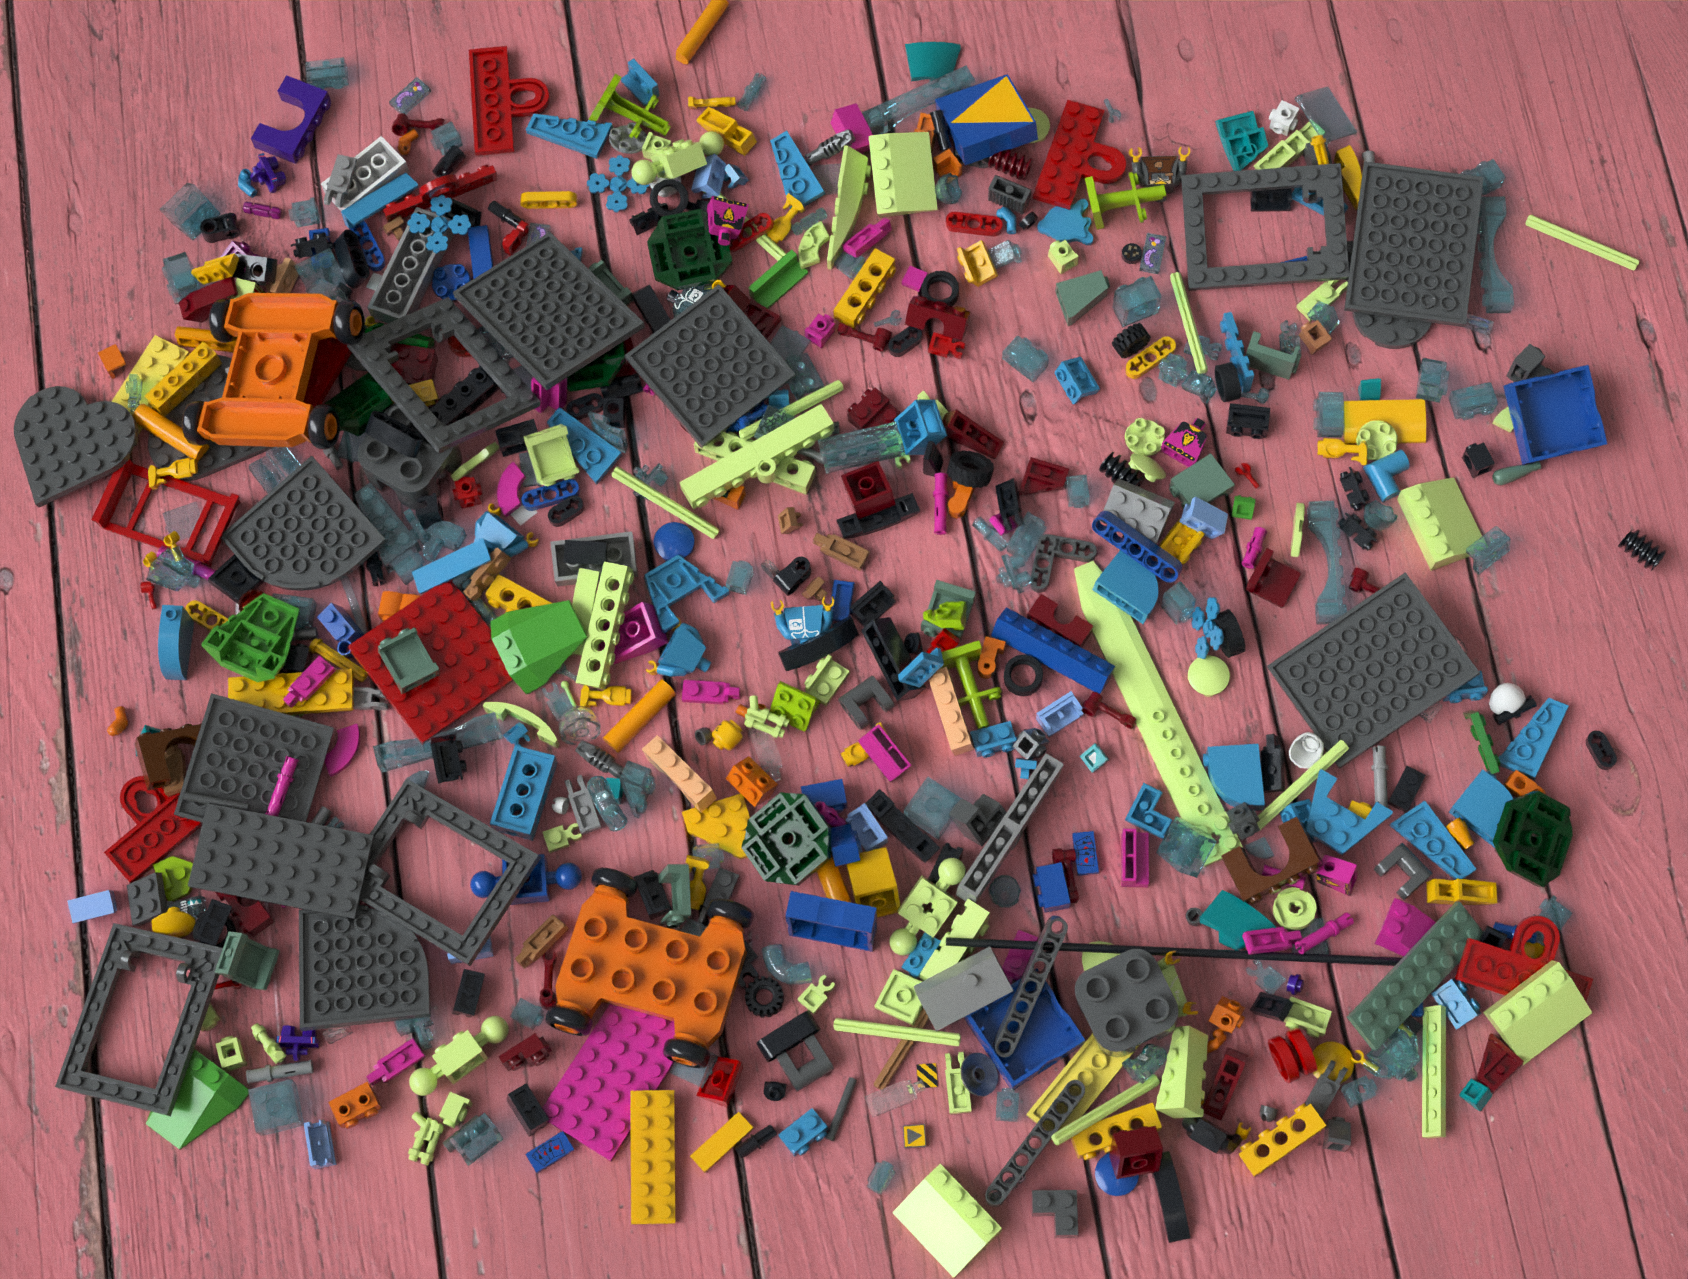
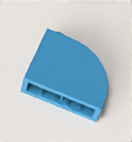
[1092,550,1158,624]
[158,605,195,680]
[1203,744,1265,811]
[1449,769,1513,848]

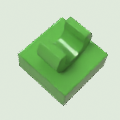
[1232,495,1255,520]

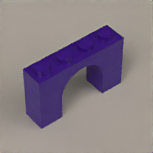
[251,75,331,164]

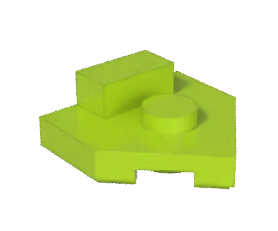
[923,601,967,630]
[153,856,193,904]

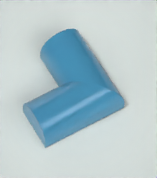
[1363,449,1410,502]
[1125,783,1172,839]

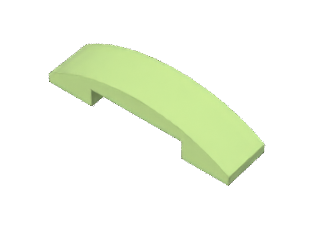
[483,702,559,749]

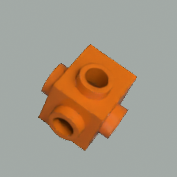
[1209,996,1245,1034]

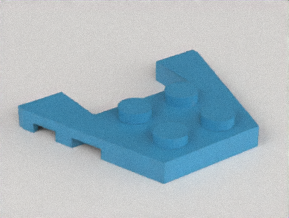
[644,555,729,634]
[1306,769,1393,855]

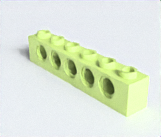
[694,432,816,495]
[576,562,634,690]

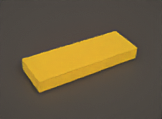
[690,1112,754,1173]

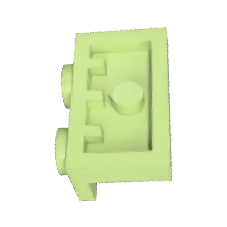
[804,654,850,706]

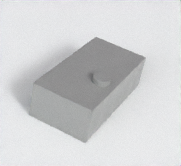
[550,531,638,587]
[914,946,1013,1031]

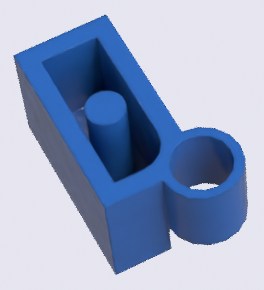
[317,603,364,658]

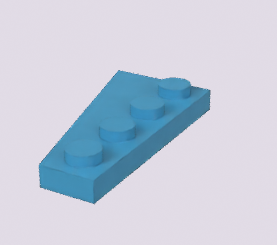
[770,130,825,209]
[1220,312,1255,393]
[547,407,622,485]
[1498,698,1569,780]

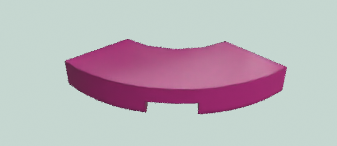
[497,462,526,518]
[325,724,360,777]

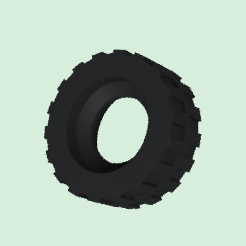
[947,450,994,488]
[1213,609,1246,658]

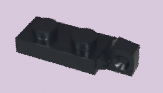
[1261,734,1285,793]

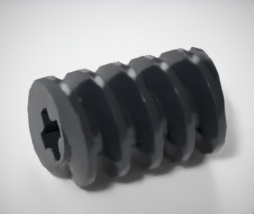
[1099,452,1145,487]
[1618,529,1666,571]

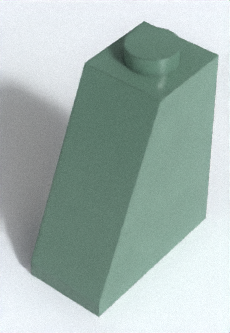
[1055,270,1110,326]

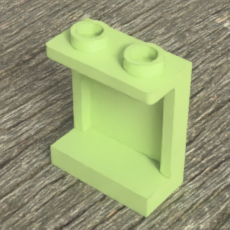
[524,424,580,486]

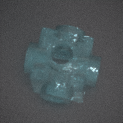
[1158,353,1188,388]

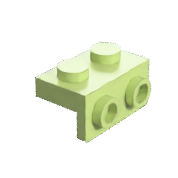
[1284,996,1332,1038]

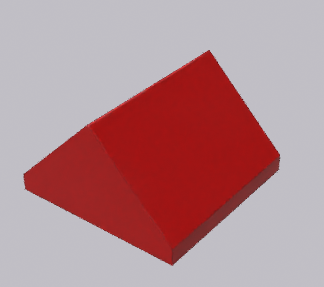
[696,1055,744,1108]

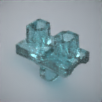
[633,463,669,501]
[996,554,1032,594]

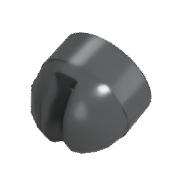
[695,727,713,745]
[1186,908,1203,926]
[1260,1105,1278,1122]

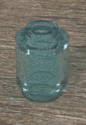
[866,1160,896,1195]

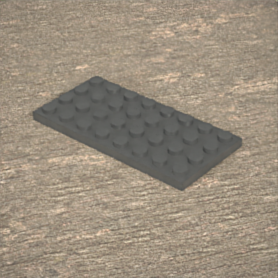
[188,803,375,919]

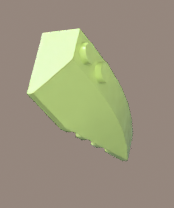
[827,145,871,270]

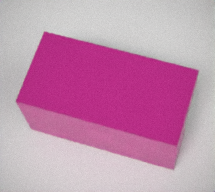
[831,103,873,154]
[531,377,567,413]
[858,724,911,782]
[1121,829,1149,888]

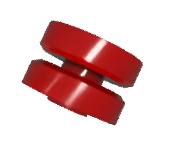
[1268,1027,1317,1084]

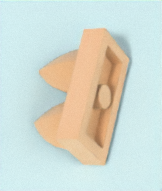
[266,258,301,293]

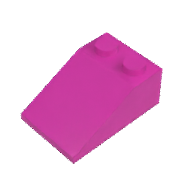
[599,602,668,665]
[1375,898,1436,956]

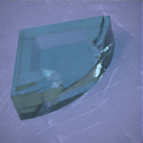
[403,771,429,789]
[1245,837,1274,859]

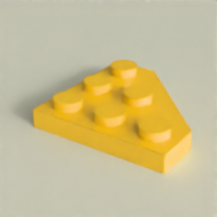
[682,793,750,860]

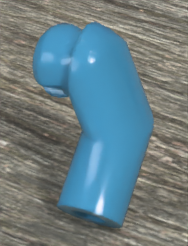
[238,169,257,198]
[996,207,1017,234]

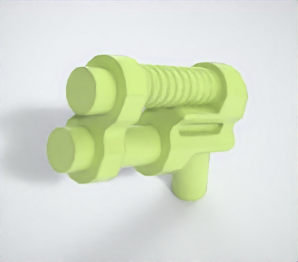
[744,696,789,738]
[251,1023,286,1064]
[408,1111,444,1166]

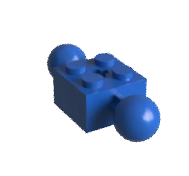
[470,854,582,905]

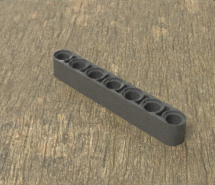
[993,915,1068,1057]
[985,1080,1085,1207]

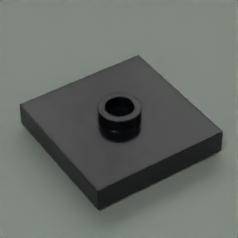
[208,554,264,605]

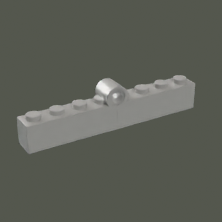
[956,753,1064,903]

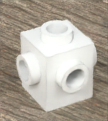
[1269,100,1299,136]

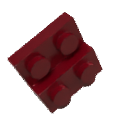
[847,387,901,446]
[498,1033,552,1071]

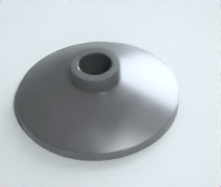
[960,1053,998,1096]

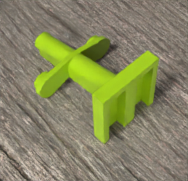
[588,73,671,139]
[1085,172,1166,230]
[940,640,1002,730]

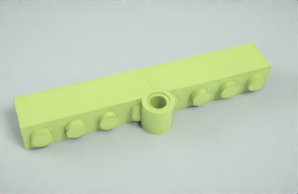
[680,404,834,509]

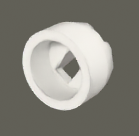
[552,797,569,815]

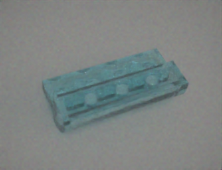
[818,421,905,474]

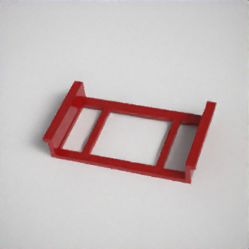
[91,459,241,567]

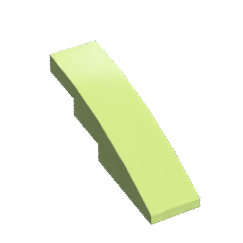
[1254,120,1325,169]
[572,568,600,656]

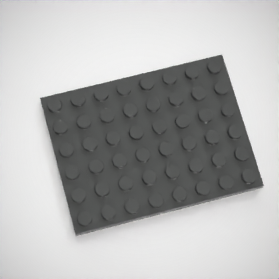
[1344,161,1484,327]
[453,232,645,390]
[1267,572,1480,769]

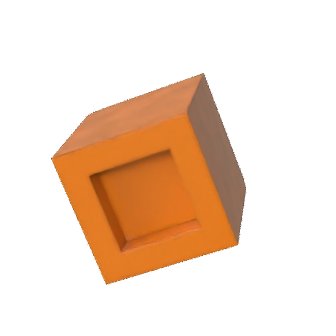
[933,149,962,184]
[98,344,126,379]

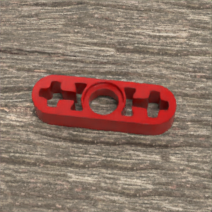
[946,212,1003,237]
[729,213,774,253]

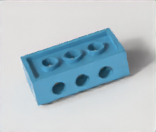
[490,745,558,841]

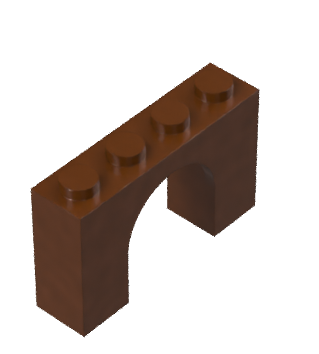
[135,723,202,790]
[1221,816,1324,904]

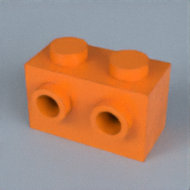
[726,756,778,807]
[328,1082,382,1129]

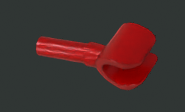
[1235,463,1260,488]
[141,581,157,610]
[215,979,243,989]

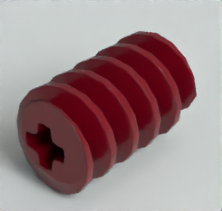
[988,149,1033,180]

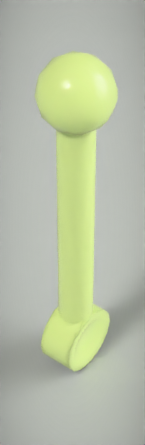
[561,681,583,720]

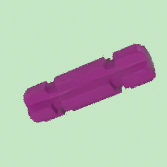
[243,201,282,219]

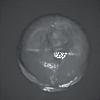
[559,706,601,745]

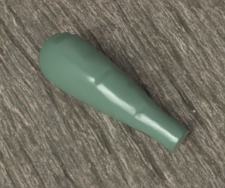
[1492,461,1541,486]

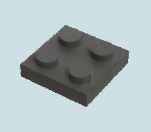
[127,872,167,926]

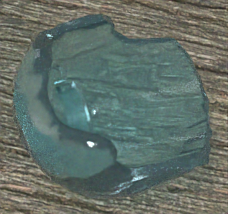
[935,173,962,204]
[1364,500,1398,531]

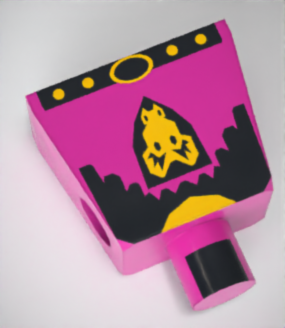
[707,196,749,246]
[1160,418,1207,467]
[1316,855,1357,896]

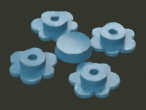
[587,155,650,213]
[407,195,471,254]
[1192,597,1224,659]

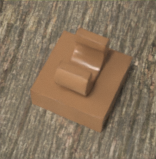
[383,216,404,240]
[778,507,803,534]
[801,577,828,601]

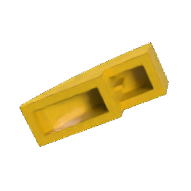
[696,106,757,156]
[1334,145,1362,210]
[1426,878,1497,905]

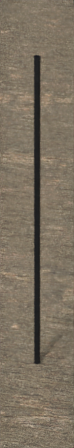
[946,937,1402,966]

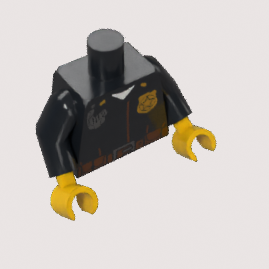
[1182,1100,1251,1154]

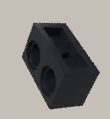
[232,254,277,286]

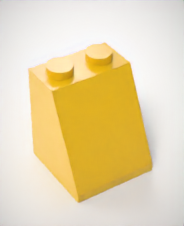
[846,847,900,917]

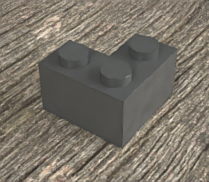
[1506,344,1554,382]
[949,794,1007,847]
[1031,1190,1078,1238]

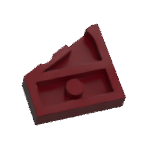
[746,299,782,339]
[1019,457,1069,495]
[1477,1033,1524,1094]

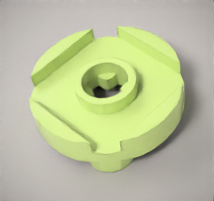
[1273,887,1317,931]

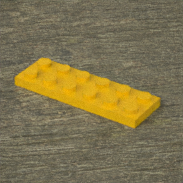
[228,669,354,715]
[630,1090,675,1225]

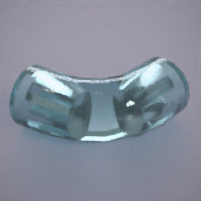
[587,776,627,832]
[762,944,812,985]

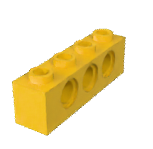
[833,248,897,329]
[145,341,222,417]
[485,574,552,613]
[1071,1102,1162,1160]
[1239,1103,1327,1177]

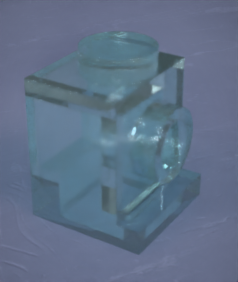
[288,197,320,227]
[693,843,724,871]
[1340,1075,1377,1109]
[995,1088,1019,1122]

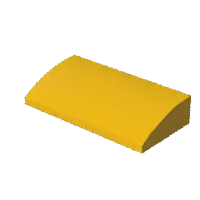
[1341,399,1426,445]

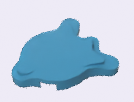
[1037,199,1094,245]

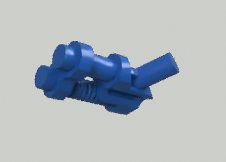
[726,404,771,433]

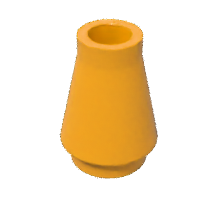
[1446,817,1474,850]

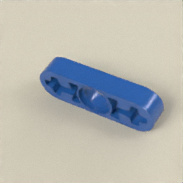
[350,221,386,272]
[521,479,580,511]

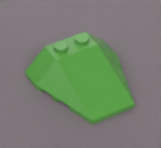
[201,593,300,682]
[491,600,588,694]
[146,1049,251,1150]

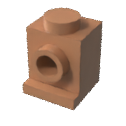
[1299,320,1332,355]

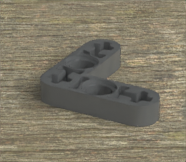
[1030,534,1097,593]

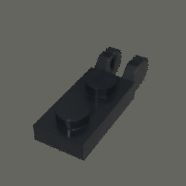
[995,478,1024,531]

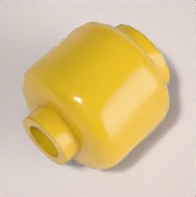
[712,720,743,751]

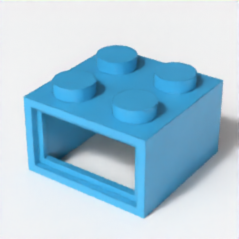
[894,400,947,455]

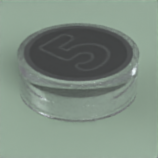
[761,559,780,579]

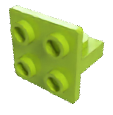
[769,681,821,732]

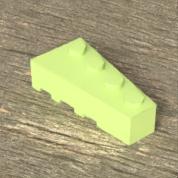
[920,899,990,981]
[1155,1026,1208,1119]

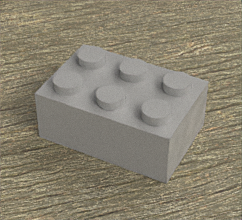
[1100,478,1175,544]

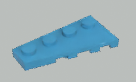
[526,114,613,159]
[1389,801,1476,880]

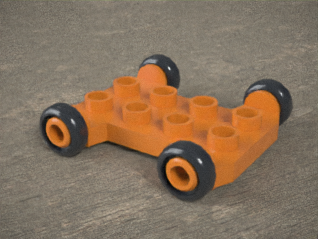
[182,293,365,449]
[546,867,754,1069]

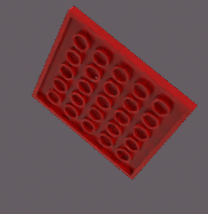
[348,580,514,745]

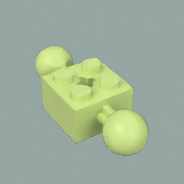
[632,131,724,185]
[889,858,966,956]
[409,1016,509,1096]

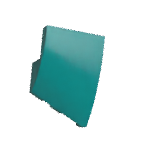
[905,42,961,86]
[1215,111,1268,171]
[1200,890,1276,950]

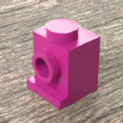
[805,313,835,348]

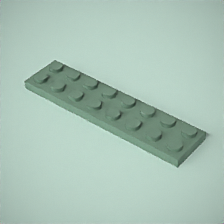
[1347,902,1483,1050]

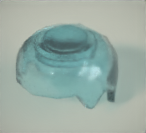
[988,875,1021,908]

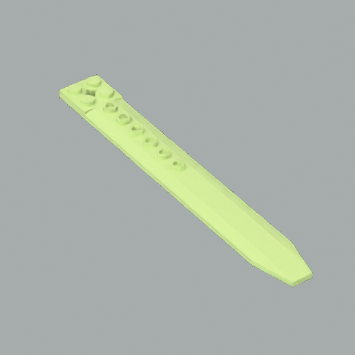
[1074,561,1243,867]

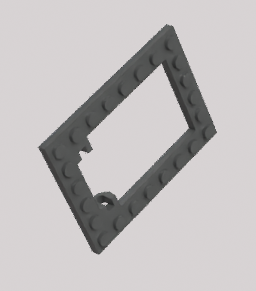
[1181,163,1349,291]
[347,297,540,454]
[360,779,541,966]
[55,923,223,1117]

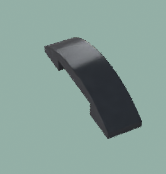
[836,493,920,539]
[778,616,859,671]
[865,789,940,863]
[1152,1151,1190,1243]

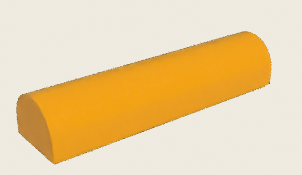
[676,0,729,64]
[174,326,237,352]
[133,404,209,463]
[603,679,676,753]
[816,853,851,903]

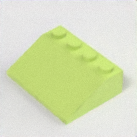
[869,132,938,218]
[1397,477,1488,571]
[1483,960,1592,1065]
[893,1164,1002,1278]

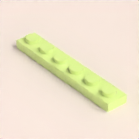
[1422,1005,1446,1139]

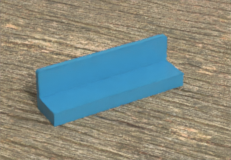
[341,172,419,229]
[412,538,494,594]

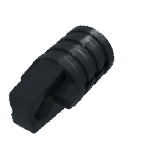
[432,145,466,178]

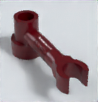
[392,113,445,136]
[837,323,892,352]
[1348,568,1381,594]
[1081,692,1137,729]
[1052,848,1079,903]
[539,951,557,1010]

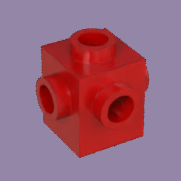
[452,476,483,508]

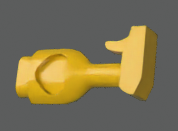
[688,97,736,109]
[766,193,805,244]
[1318,438,1368,465]
[148,458,198,490]
[580,685,632,711]
[840,722,888,767]
[685,855,710,910]

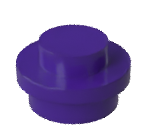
[1287,974,1304,995]

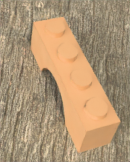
[929,667,974,756]
[642,735,717,813]

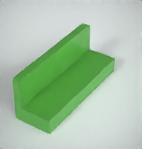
[749,249,808,309]

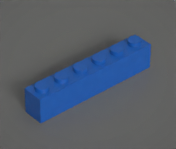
[991,607,1115,694]

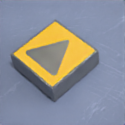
[903,1124,926,1149]

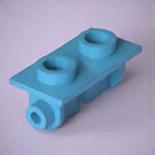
[901,933,941,978]

